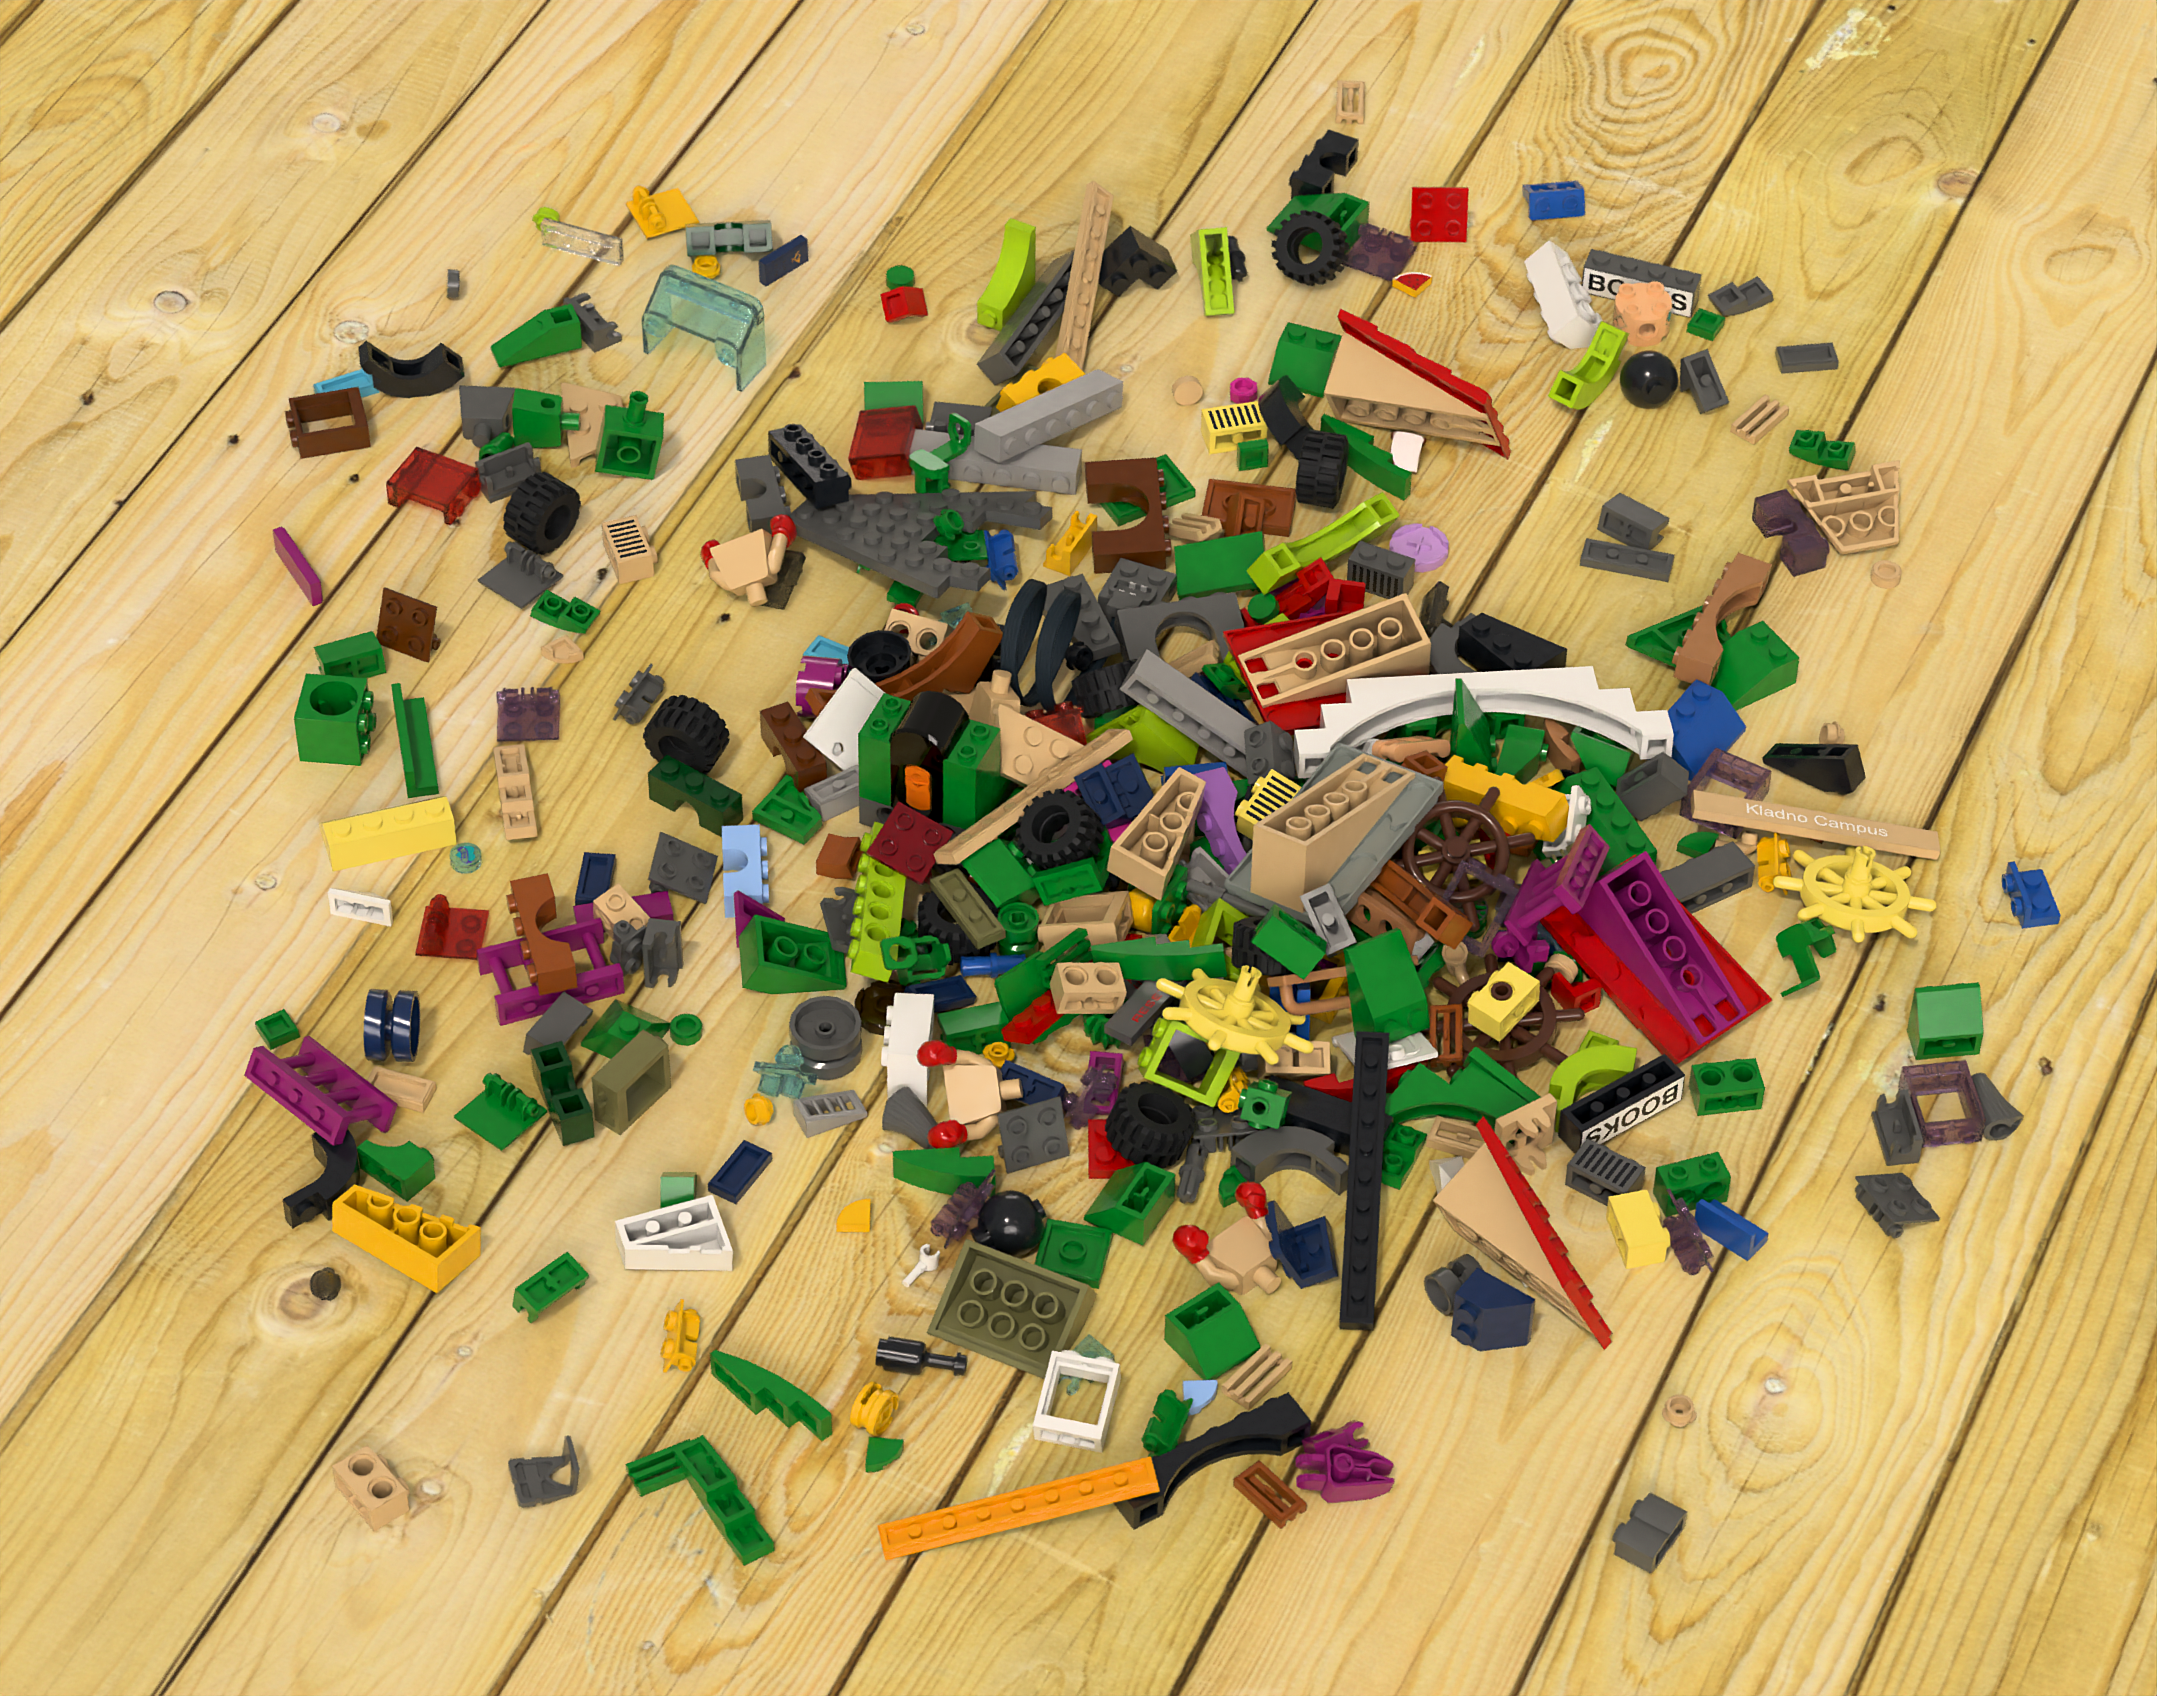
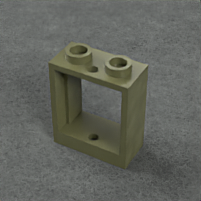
[592,1030,671,1136]

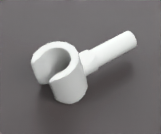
[902,1244,940,1287]

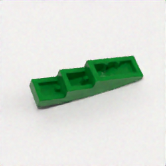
[1320,413,1412,501]
[1091,937,1227,981]
[710,1350,832,1441]
[672,1435,775,1566]

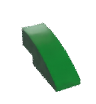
[893,1147,995,1197]

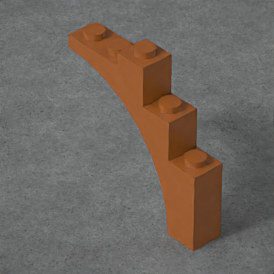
[805,611,1003,717]

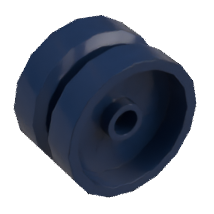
[364,989,420,1062]

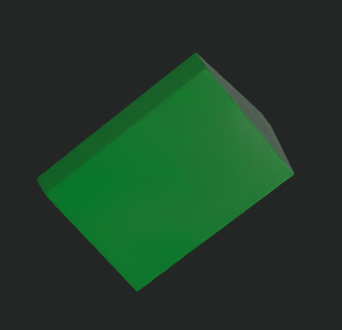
[864,381,924,428]

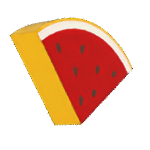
[1392,272,1432,298]

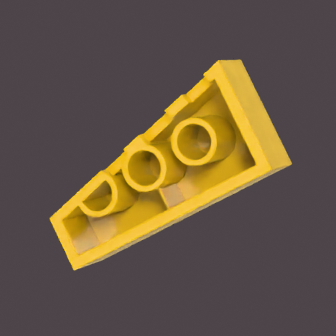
[1443,755,1569,842]
[332,1184,481,1293]

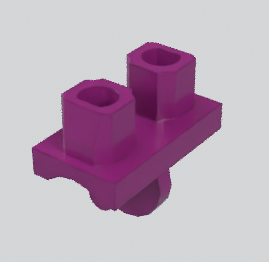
[1491,914,1550,973]

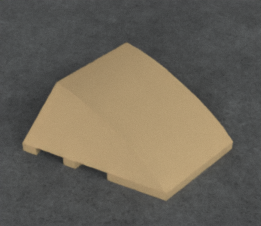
[1787,460,1900,555]

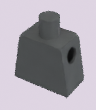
[459,386,515,448]

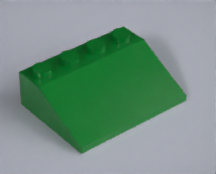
[1533,767,1657,878]

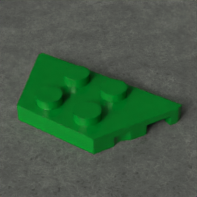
[1625,605,1731,668]

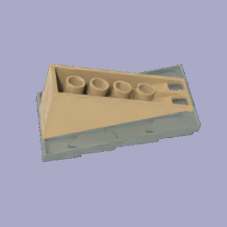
[1224,742,1444,926]

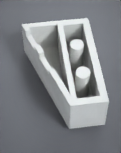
[881,993,934,1107]

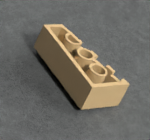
[1107,767,1206,901]

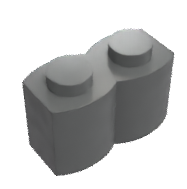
[1612,1493,1687,1573]

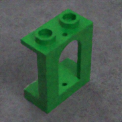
[1032,826,1113,906]

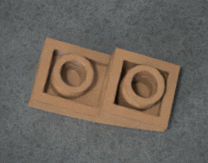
[1543,718,1581,774]

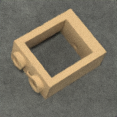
[1038,891,1134,954]

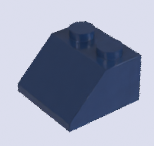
[1451,1267,1535,1351]

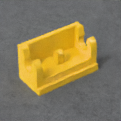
[1043,511,1097,576]

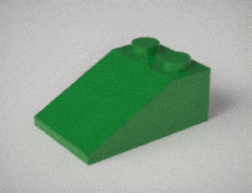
[1689,620,1800,711]
[1450,678,1497,774]
[738,915,847,995]
[1343,928,1430,1044]

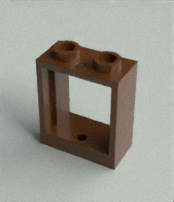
[285,387,371,459]

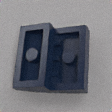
[1074,754,1154,829]

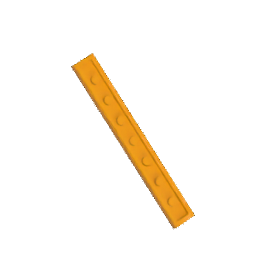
[877,1456,1160,1560]

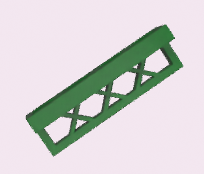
[391,683,439,798]

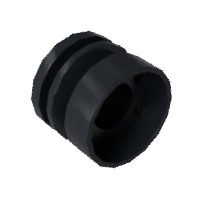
[847,630,914,684]

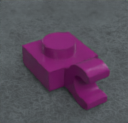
[1302,1420,1369,1454]

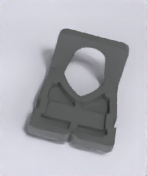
[508,1436,579,1508]

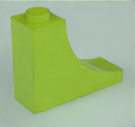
[977,218,1036,331]
[1190,227,1234,316]
[1080,705,1199,773]

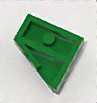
[752,775,822,845]

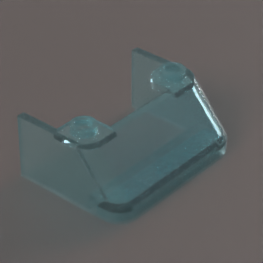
[642,265,766,392]

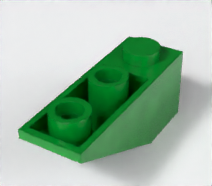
[490,304,582,368]

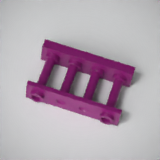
[1503,824,1610,946]
[476,917,625,1026]
[244,1036,398,1145]

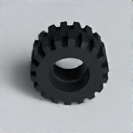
[1271,210,1349,286]
[1295,429,1349,508]
[503,472,581,555]
[1071,659,1140,719]
[643,695,730,775]
[1016,789,1104,871]
[918,882,998,966]
[1231,916,1315,976]
[1105,1082,1196,1169]

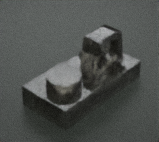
[759,550,806,610]
[1419,581,1453,638]

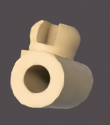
[1715,830,1759,856]

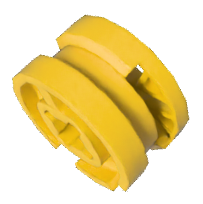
[850,1381,899,1437]

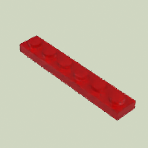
[1001,933,1143,1044]

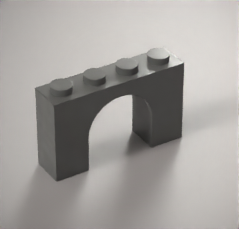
[1114,592,1245,663]

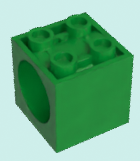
[294,673,377,766]

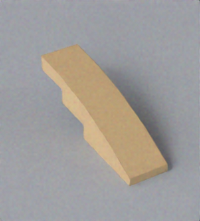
[493,744,537,840]

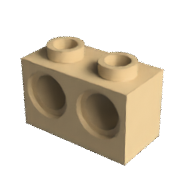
[885,608,954,662]
[593,883,650,940]
[1050,962,1127,1014]
[1257,1041,1330,1081]
[332,1445,410,1532]

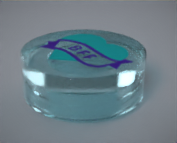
[449,843,482,873]

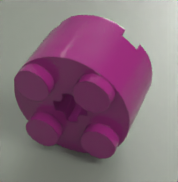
[796,655,849,718]

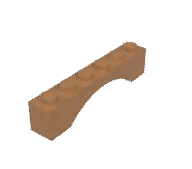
[1672,552,1772,685]

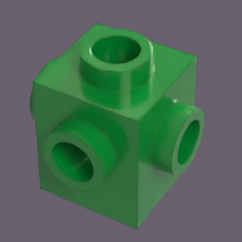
[1238,1079,1292,1130]

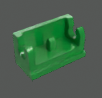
[314,631,386,678]
[1251,904,1327,980]
[937,1001,1011,1054]
[512,1251,589,1323]

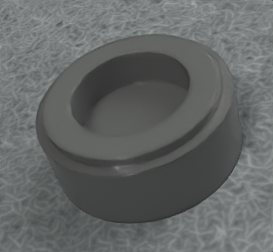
[447,269,460,298]

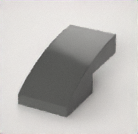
[1708,276,1774,316]

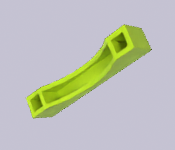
[1247,492,1400,595]

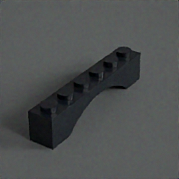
[1113,1392,1311,1530]

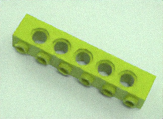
[847,822,906,983]

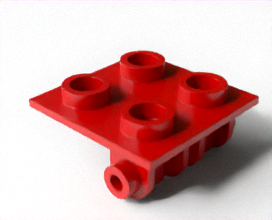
[1409,187,1469,242]

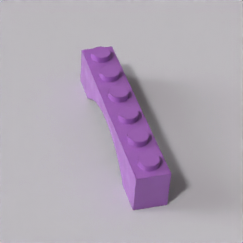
[1193,767,1264,917]

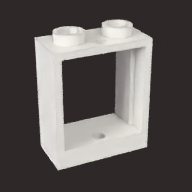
[1033,1350,1121,1453]

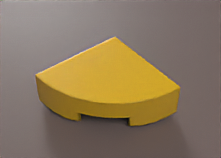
[836,1199,871,1232]

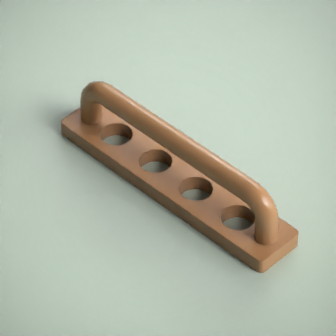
[1345,886,1426,955]
[1267,955,1419,1016]

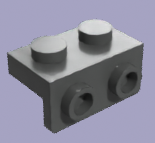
[1244,721,1296,786]

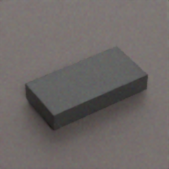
[1775,343,1839,374]

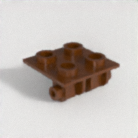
[376,587,441,663]

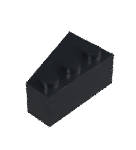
[1457,613,1567,672]

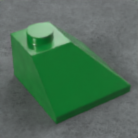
[1571,726,1635,788]
[581,999,670,1059]

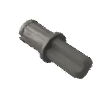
[1176,1143,1208,1204]

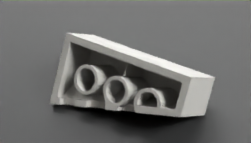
[1524,240,1603,349]

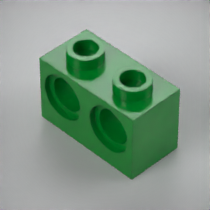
[1689,1058,1765,1116]
[1653,1152,1731,1217]

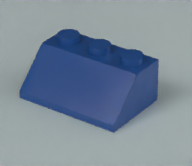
[1646,679,1746,785]

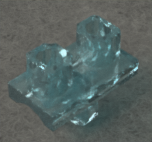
[753,1045,818,1099]

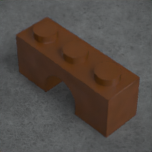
[760,701,827,795]

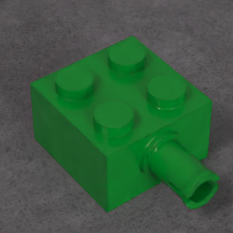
[595,391,664,480]

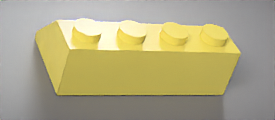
[319,796,457,871]

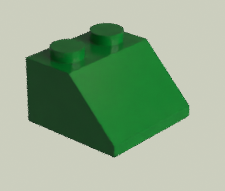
[1268,322,1342,398]
[960,838,1041,909]

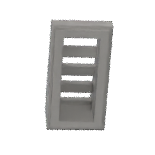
[793,1090,867,1138]

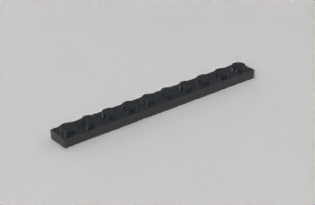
[1339,1031,1389,1331]

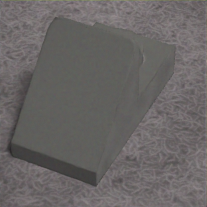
[1680,349,1729,414]

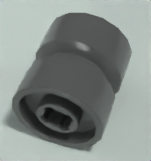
[1424,1254,1484,1314]

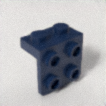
[1265,1200,1338,1289]

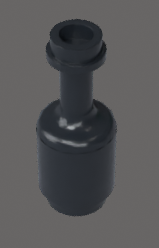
[875,1336,968,1376]

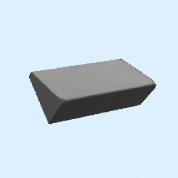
[804,765,859,822]

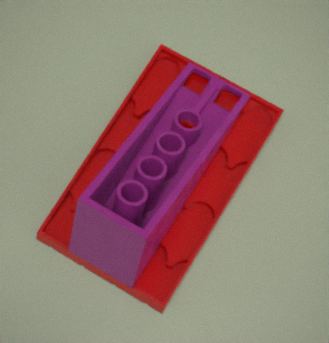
[1540,851,1773,1065]

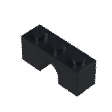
[1289,129,1359,199]

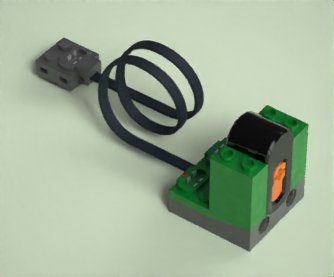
[858,558,1177,840]

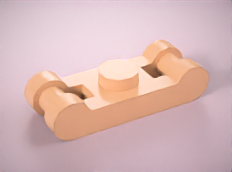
[1372,736,1451,763]

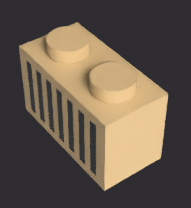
[601,515,658,584]

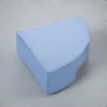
[1183,1380,1217,1415]

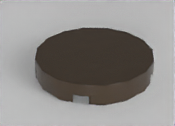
[854,980,906,1036]

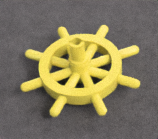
[1773,846,1936,943]
[1156,965,1314,1065]

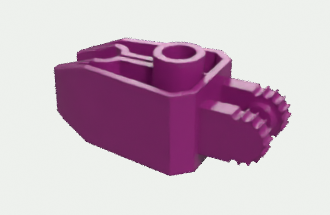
[1295,1443,1395,1503]

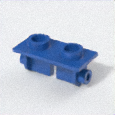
[984,530,1018,590]

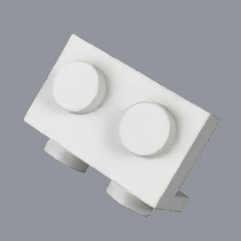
[1542,785,1591,857]

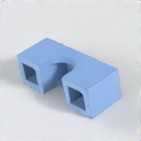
[722,824,769,918]

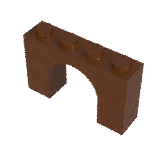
[1085,457,1172,574]

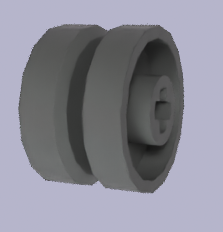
[789,996,862,1080]

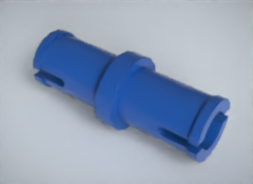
[960,952,1026,978]

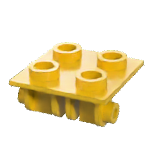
[626,186,699,239]

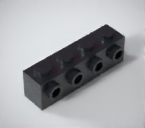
[768,424,852,509]

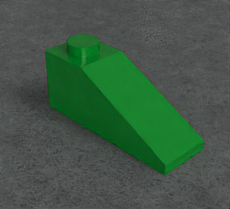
[1495,724,1549,785]

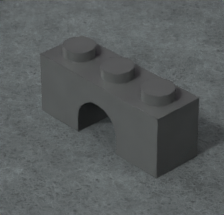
[735,455,791,535]

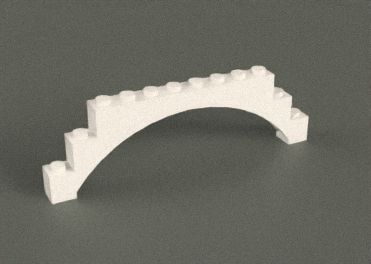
[1293,666,1674,778]

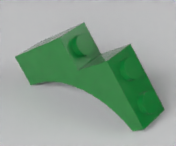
[1385,1062,1528,1144]

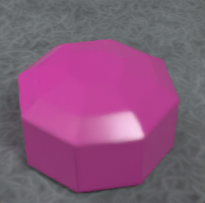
[1230,378,1257,404]

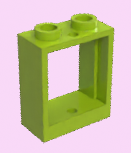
[1191,897,1248,983]
[1138,1017,1241,1108]

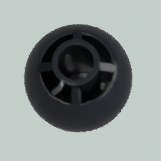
[1620,350,1678,409]
[970,1190,1046,1257]

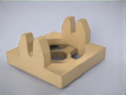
[1495,1093,1557,1176]

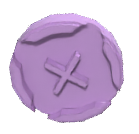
[1389,523,1449,572]

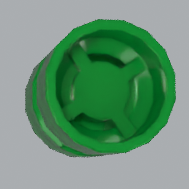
[997,902,1039,959]

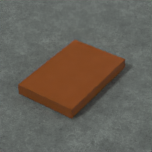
[1201,479,1296,537]

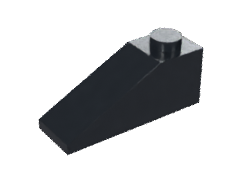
[1762,743,1866,795]

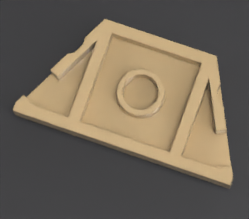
[561,383,623,468]
[993,704,1084,788]

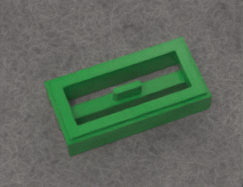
[1035,928,1093,989]
[626,1439,690,1497]

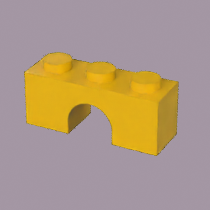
[996,352,1086,412]

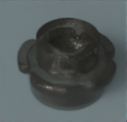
[310,1267,341,1301]

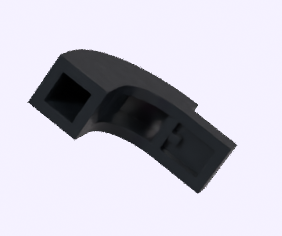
[358,340,465,398]
[1258,375,1314,461]
[282,1129,360,1228]

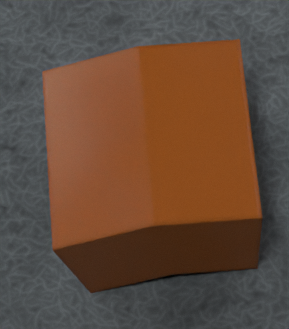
[816,833,864,879]

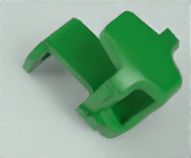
[909,413,971,493]
[1776,918,1836,997]
[880,935,951,986]

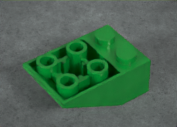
[1267,193,1370,254]

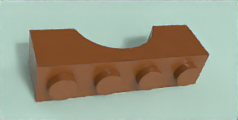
[506,873,578,996]

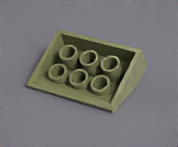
[927,1239,1097,1379]

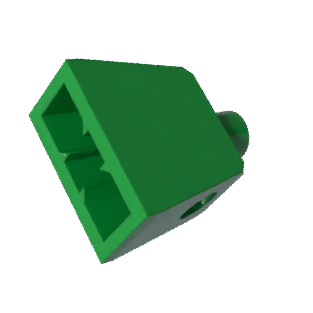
[512,388,581,448]

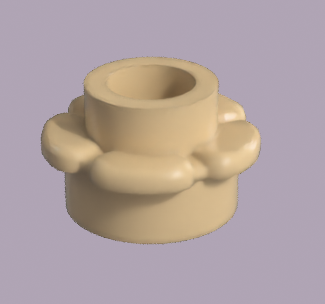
[1819,721,1845,744]
[1662,1394,1696,1427]

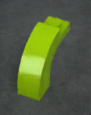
[1548,321,1629,410]
[1548,1045,1637,1132]

